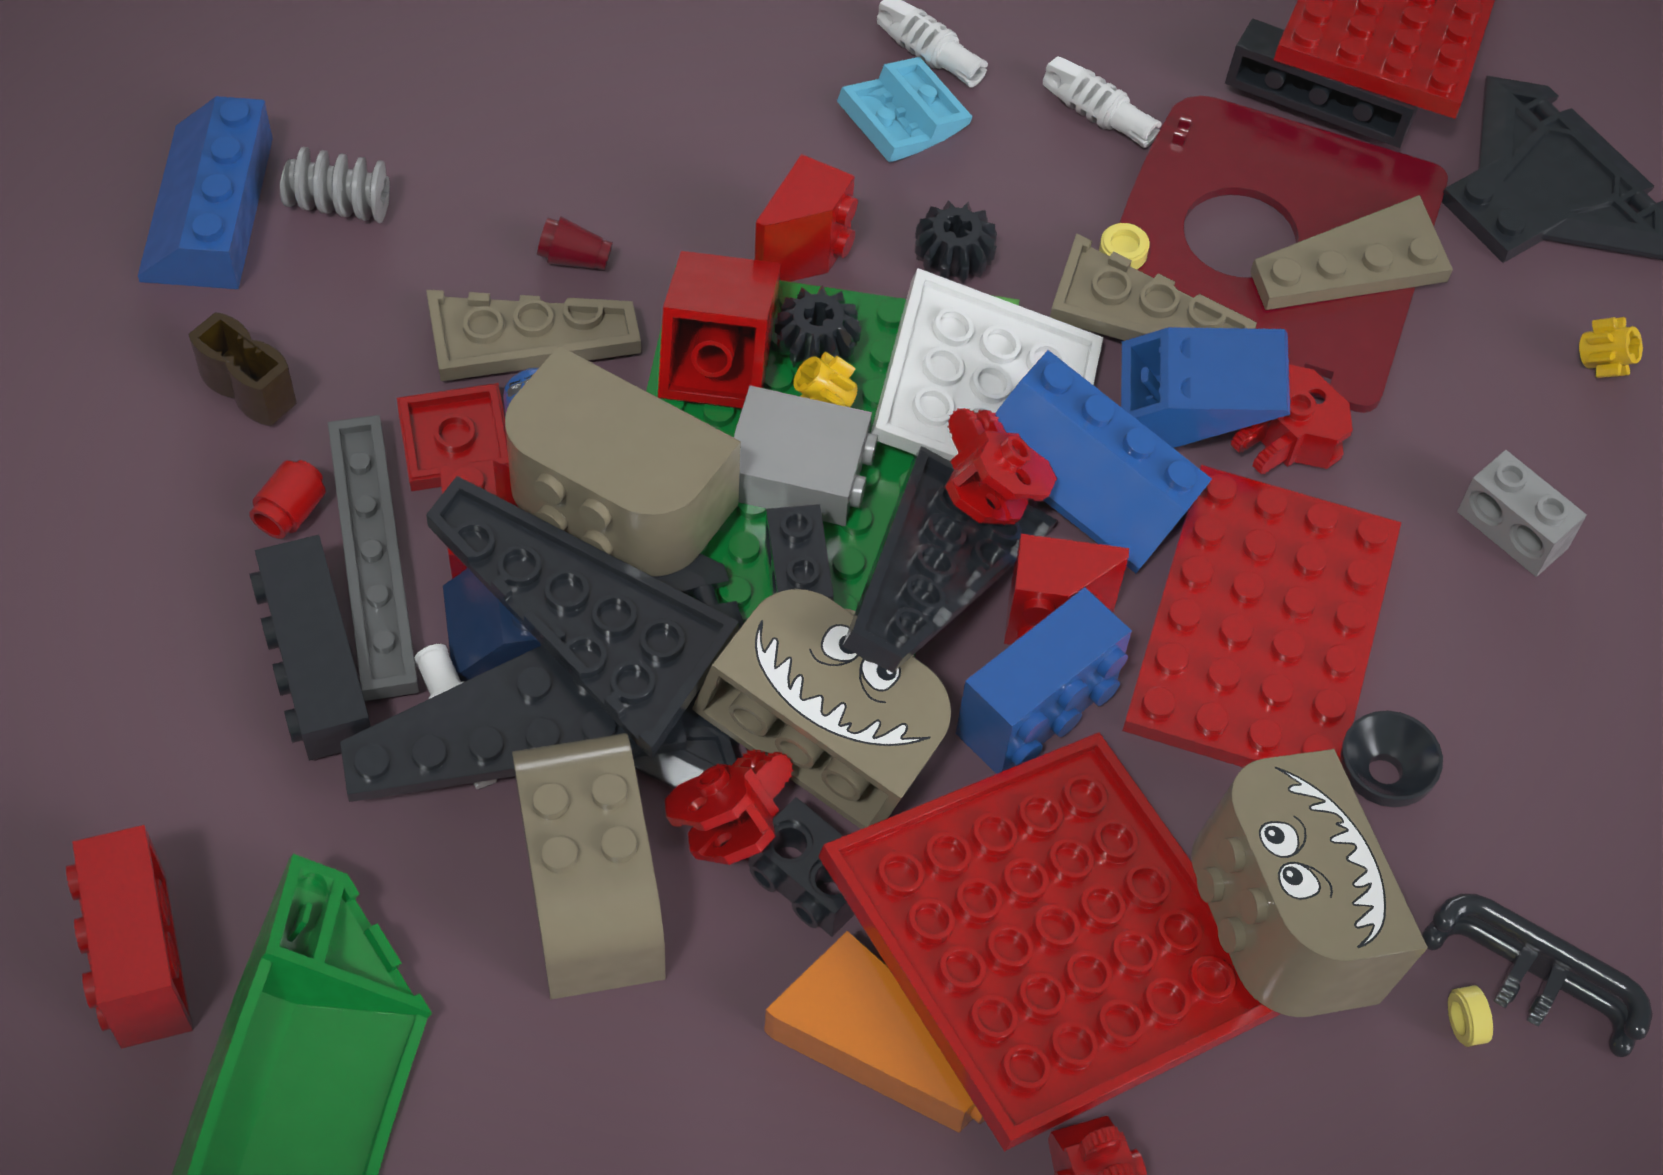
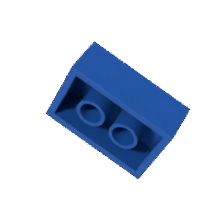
[955,587,1132,774]

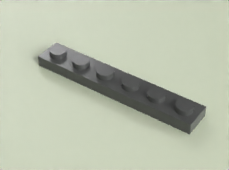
[328,415,419,701]

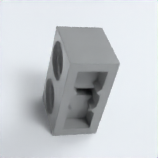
[1457,450,1587,577]

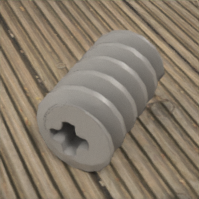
[280,146,390,223]

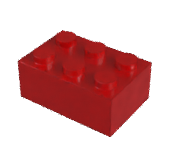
[66,825,193,1049]

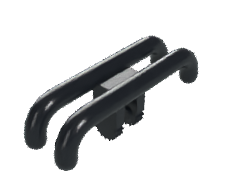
[1422,894,1653,1057]

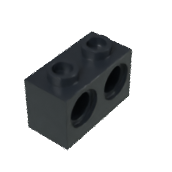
[765,504,834,601]
[749,797,855,937]

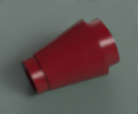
[537,216,613,271]

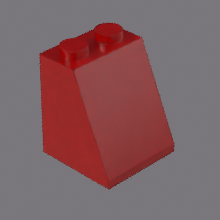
[658,251,781,408]

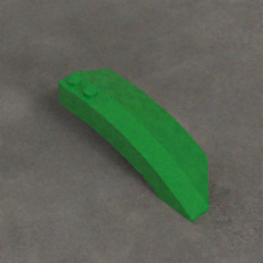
[172,853,432,1175]

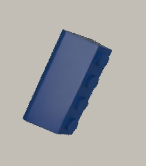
[138,96,273,289]
[995,350,1212,574]

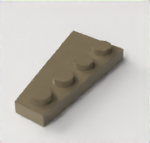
[1250,195,1453,310]
[1050,233,1257,341]
[426,290,641,381]

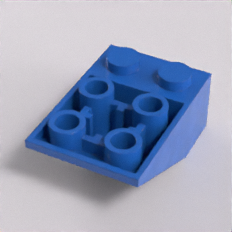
[1121,327,1290,448]

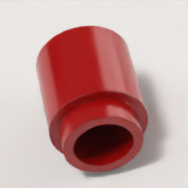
[249,460,326,539]

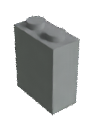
[733,386,878,526]

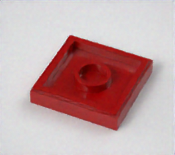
[396,383,509,492]

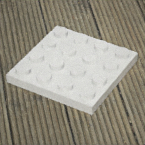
[871,268,1103,461]

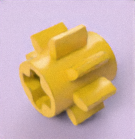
[1579,317,1643,378]
[794,352,857,407]

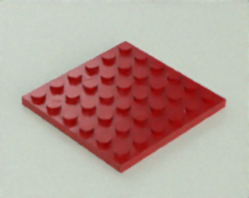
[818,732,1280,1152]

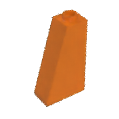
[764,931,985,1133]

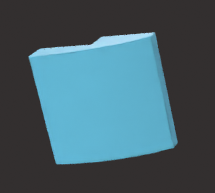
[837,57,973,162]

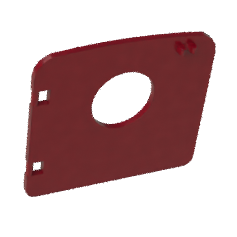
[1120,95,1448,413]

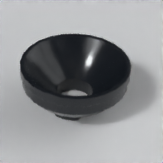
[1340,710,1443,807]

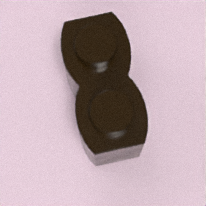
[188,312,297,426]

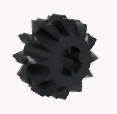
[914,200,997,284]
[774,285,861,368]

